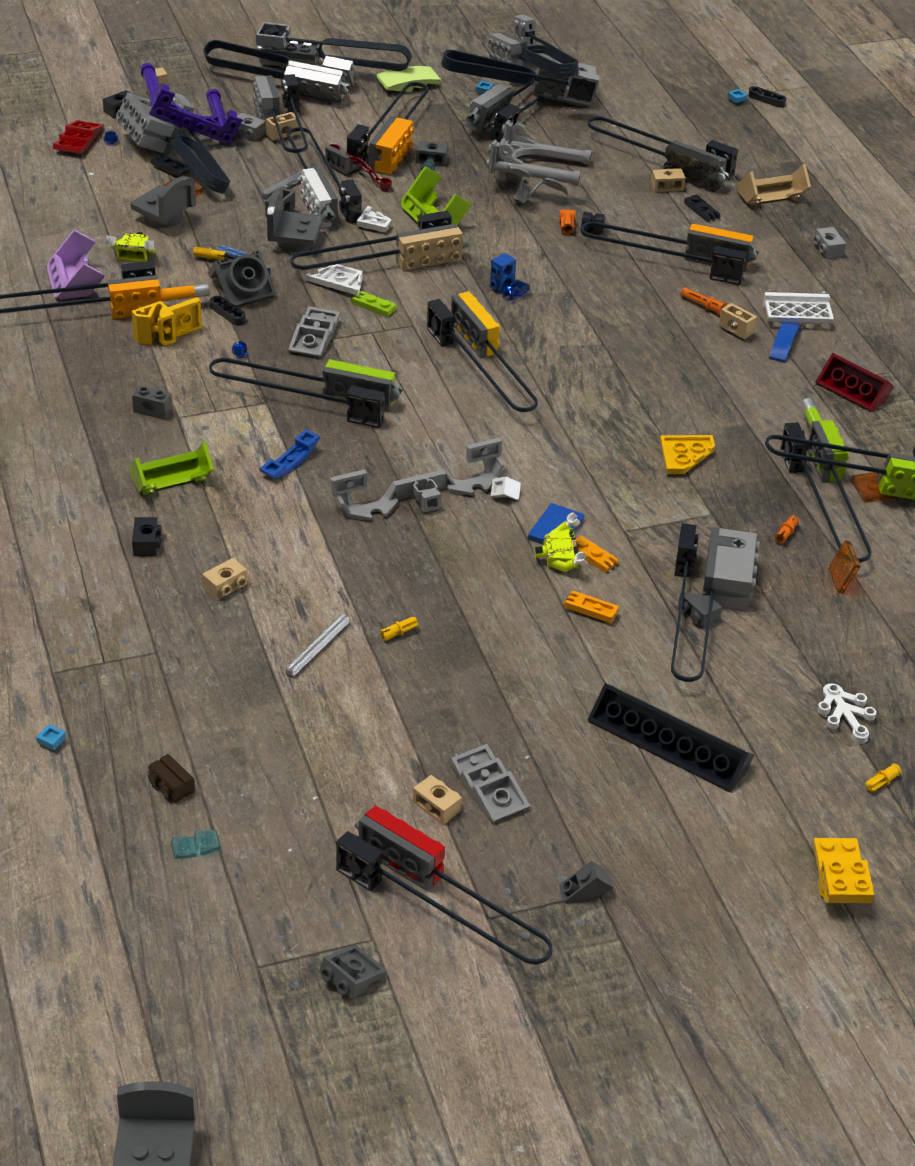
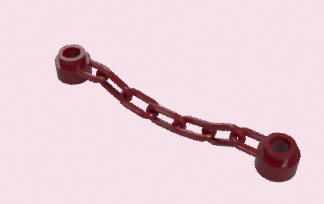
[330,144,392,191]

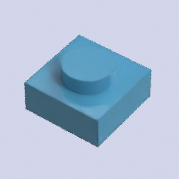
[475,80,494,94]
[727,89,748,103]
[36,724,66,750]

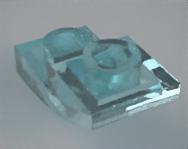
[171,830,220,859]

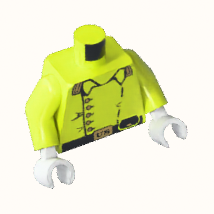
[105,232,155,262]
[534,513,587,572]

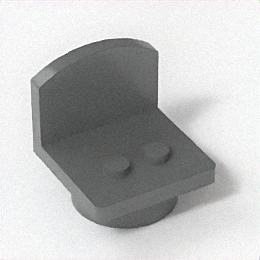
[130,176,196,228]
[267,190,323,252]
[208,250,276,307]
[113,1081,196,1166]

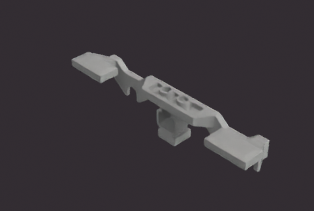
[330,437,504,520]

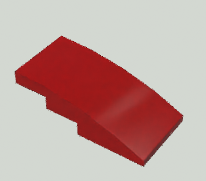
[53,120,104,154]

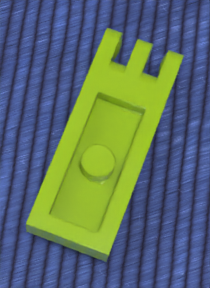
[351,291,396,317]

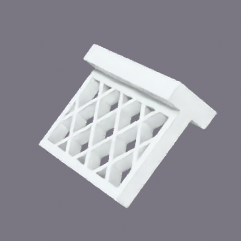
[763,292,834,323]

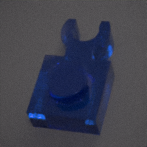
[503,279,530,301]

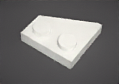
[357,206,391,232]

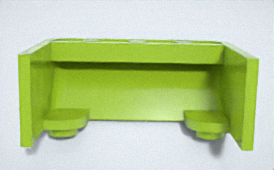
[401,166,472,225]
[128,441,214,495]

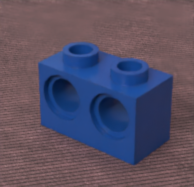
[490,253,516,294]

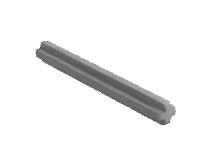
[261,164,318,199]
[285,614,350,677]

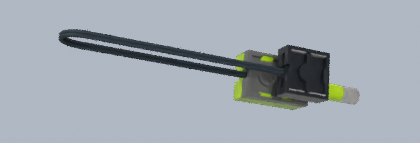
[780,398,872,563]

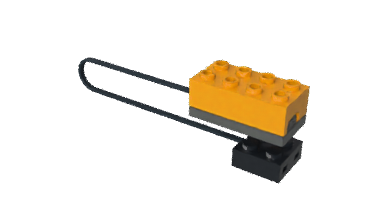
[347,82,428,175]

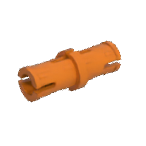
[774,515,799,544]

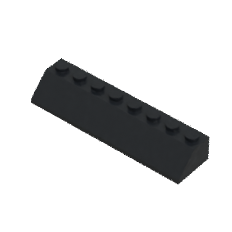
[587,683,754,791]

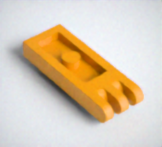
[576,536,619,573]
[563,591,619,623]

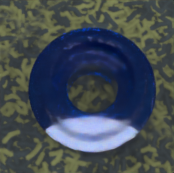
[103,131,118,144]
[232,341,247,358]

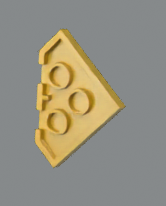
[660,435,715,475]

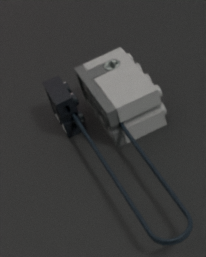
[671,523,760,682]

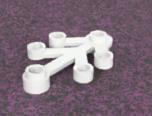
[818,684,876,744]

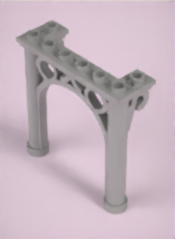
[486,120,592,186]

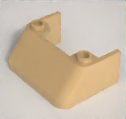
[736,164,811,206]

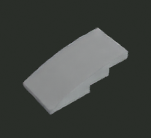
[288,306,340,358]
[449,744,530,823]

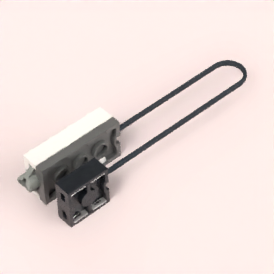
[287,127,362,228]

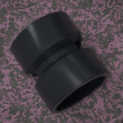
[581,212,605,234]

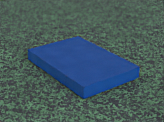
[528,503,585,544]

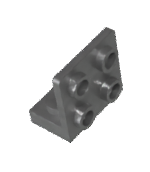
[325,145,367,174]

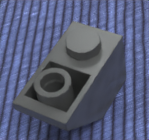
[678,592,722,629]
[559,861,614,903]

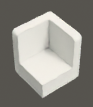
[491,477,521,500]

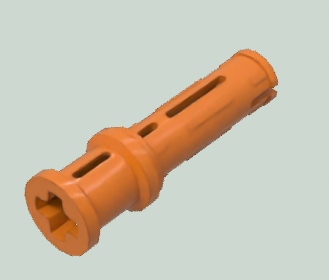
[680,287,727,316]

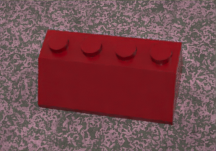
[815,352,894,412]

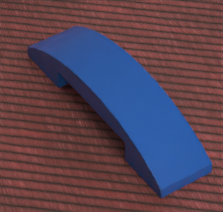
[769,322,801,363]
[260,429,320,479]

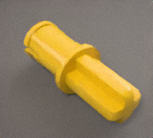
[193,247,226,262]
[379,617,418,642]
[865,763,901,792]

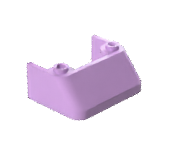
[47,229,105,300]

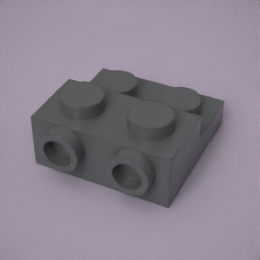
[319,944,387,999]

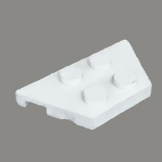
[305,264,363,295]

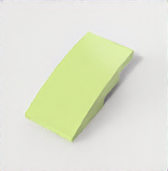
[376,66,441,92]

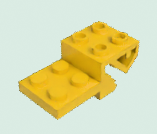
[131,297,202,345]
[813,838,874,903]

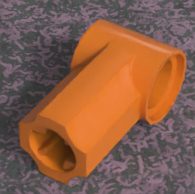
[559,209,576,235]

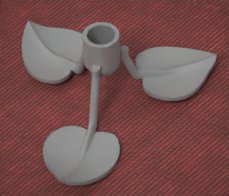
[505,164,568,205]

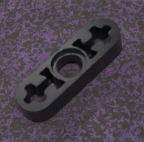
[748,86,787,107]
[210,296,246,325]

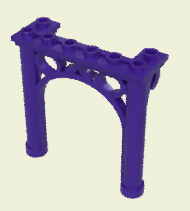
[140,63,243,145]

